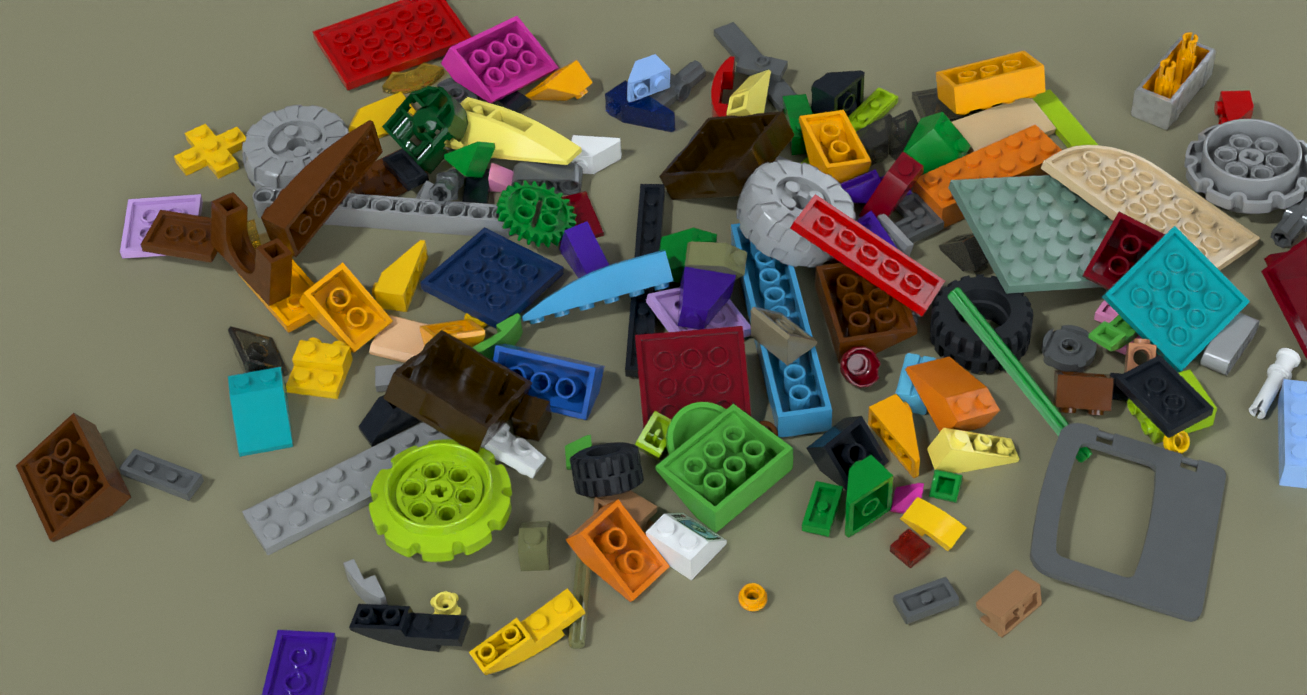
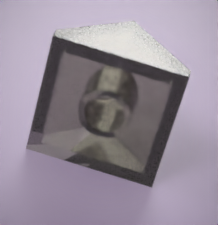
[228,326,289,377]

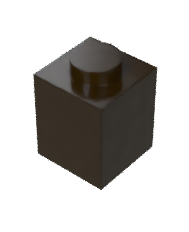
[512,394,552,442]

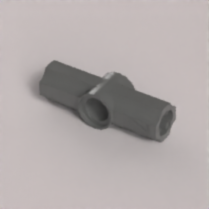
[645,60,706,116]
[429,168,464,205]
[1271,192,1307,248]

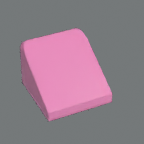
[488,163,513,192]

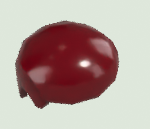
[840,346,881,388]

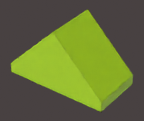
[635,411,671,461]

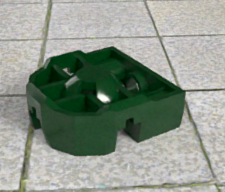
[382,86,468,174]

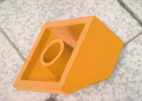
[525,60,593,101]

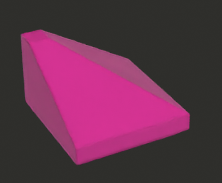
[891,483,924,514]

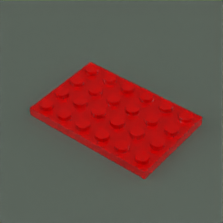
[313,0,472,91]

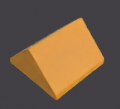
[420,319,485,347]

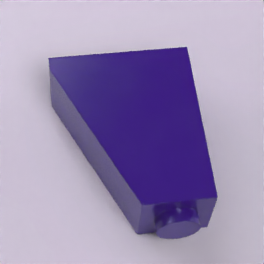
[559,221,609,278]
[678,267,736,330]

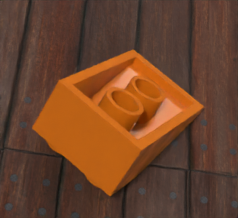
[905,357,1000,432]
[565,499,670,602]

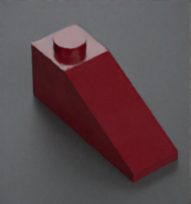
[859,152,924,218]

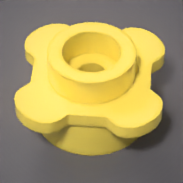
[430,591,461,615]

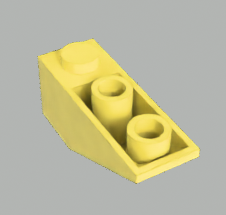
[726,70,771,116]
[927,428,1020,473]

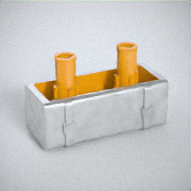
[1131,32,1216,130]

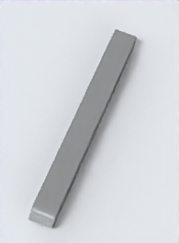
[252,187,513,238]

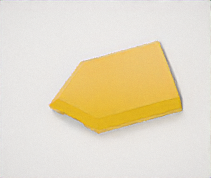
[348,92,416,138]

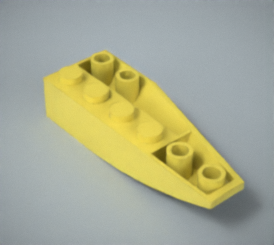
[444,97,582,165]

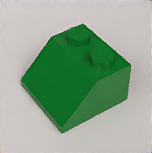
[903,112,971,175]
[659,227,717,284]
[845,455,893,538]

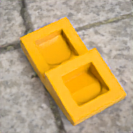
[900,497,967,551]

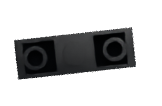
[358,394,421,447]

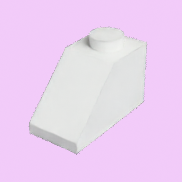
[570,135,622,174]

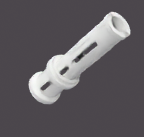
[1249,348,1301,419]

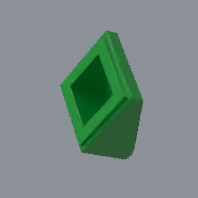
[929,469,963,503]

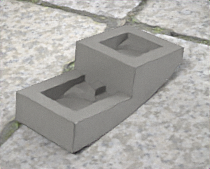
[343,559,387,605]

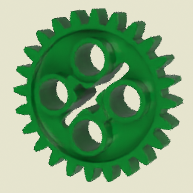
[496,180,577,248]

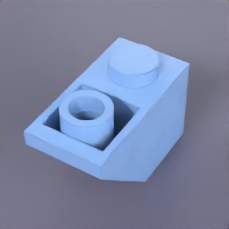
[627,54,670,102]

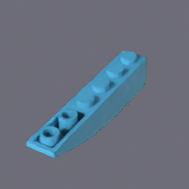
[522,250,673,324]

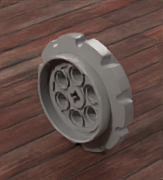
[1184,119,1307,214]

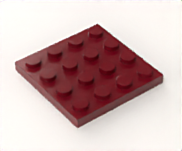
[635,326,751,429]

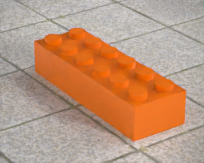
[913,124,1062,228]

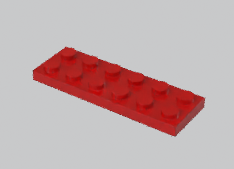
[790,194,945,316]

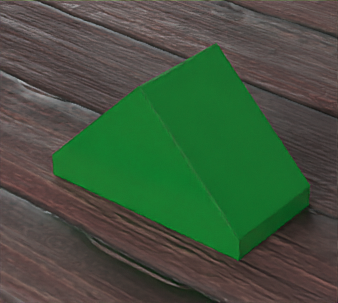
[444,141,495,178]

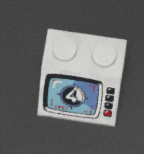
[646,513,727,581]

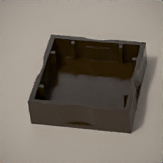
[659,111,795,200]
[383,330,533,453]

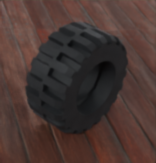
[930,274,1034,374]

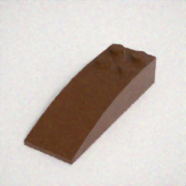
[261,120,383,257]

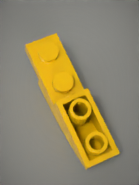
[469,588,585,675]

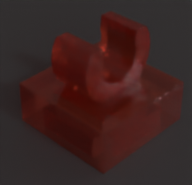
[890,528,931,568]

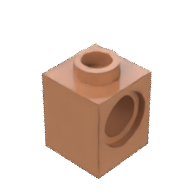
[1124,339,1157,373]

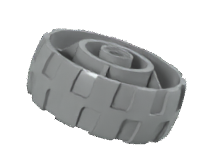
[242,105,349,190]
[736,160,856,268]

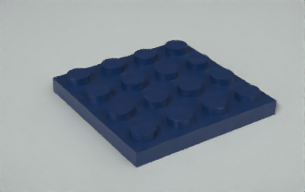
[420,227,564,328]

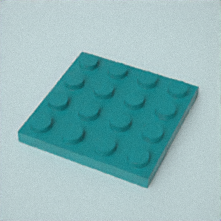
[1102,226,1250,373]

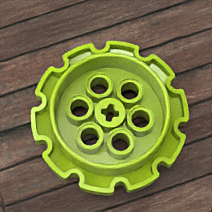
[369,439,512,562]

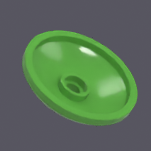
[666,402,726,455]

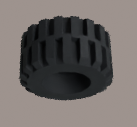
[570,442,644,497]

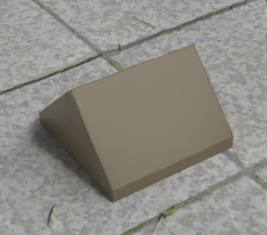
[751,307,818,366]

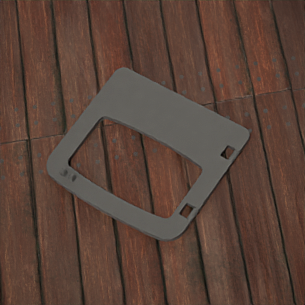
[1030,423,1226,622]

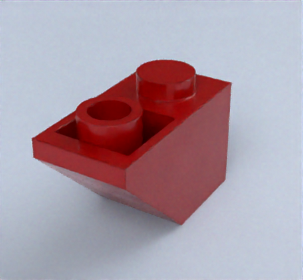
[1214,90,1254,124]

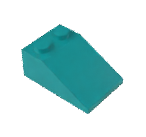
[228,367,293,457]

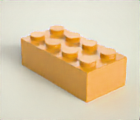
[936,50,1046,115]

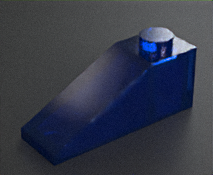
[605,80,676,132]

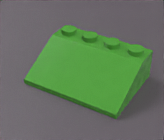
[655,404,793,533]

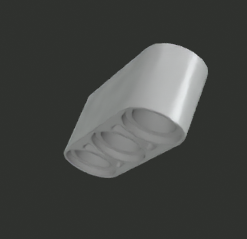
[1201,312,1260,376]

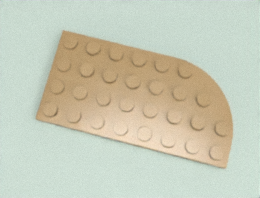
[1041,145,1260,270]

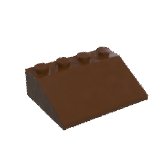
[815,263,918,363]
[16,413,131,542]

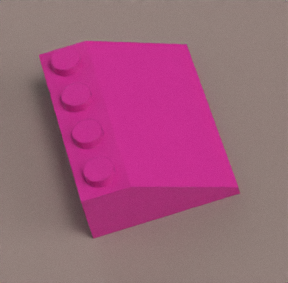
[441,16,559,104]

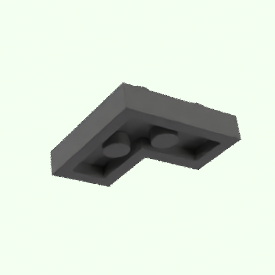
[894,192,944,243]

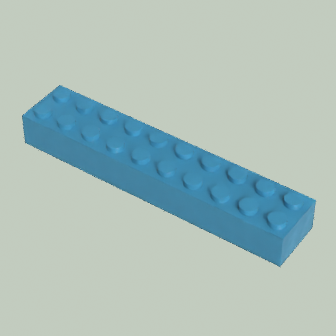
[731,223,832,438]

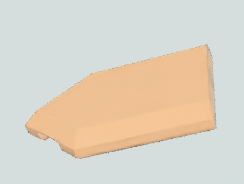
[369,315,429,363]

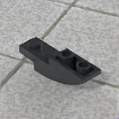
[349,604,470,652]

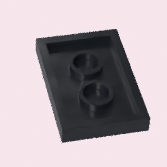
[1115,355,1214,438]

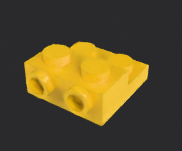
[286,337,353,399]

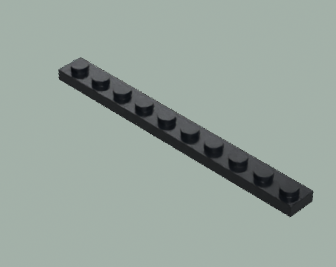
[625,184,665,377]

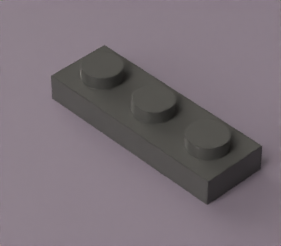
[119,449,204,501]

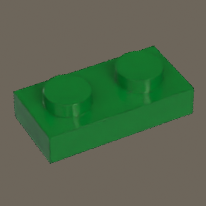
[802,481,843,537]

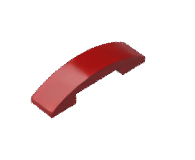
[711,56,735,117]

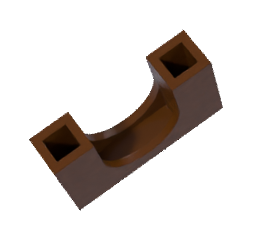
[211,192,293,306]

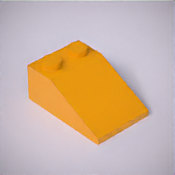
[799,110,872,183]
[299,262,393,353]

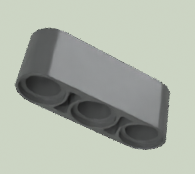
[511,162,583,195]

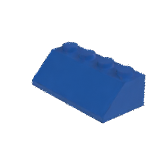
[493,344,604,420]

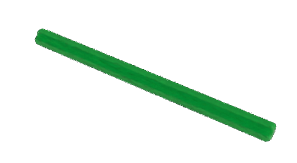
[948,287,1092,463]

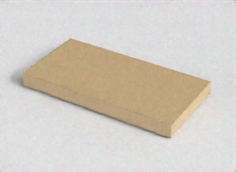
[952,98,1056,153]

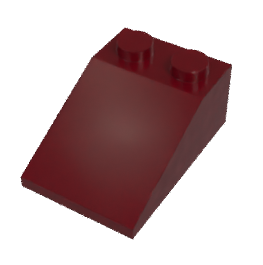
[1082,212,1165,290]

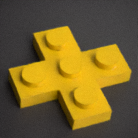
[174,123,246,179]

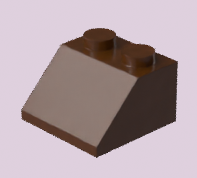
[1054,370,1114,415]

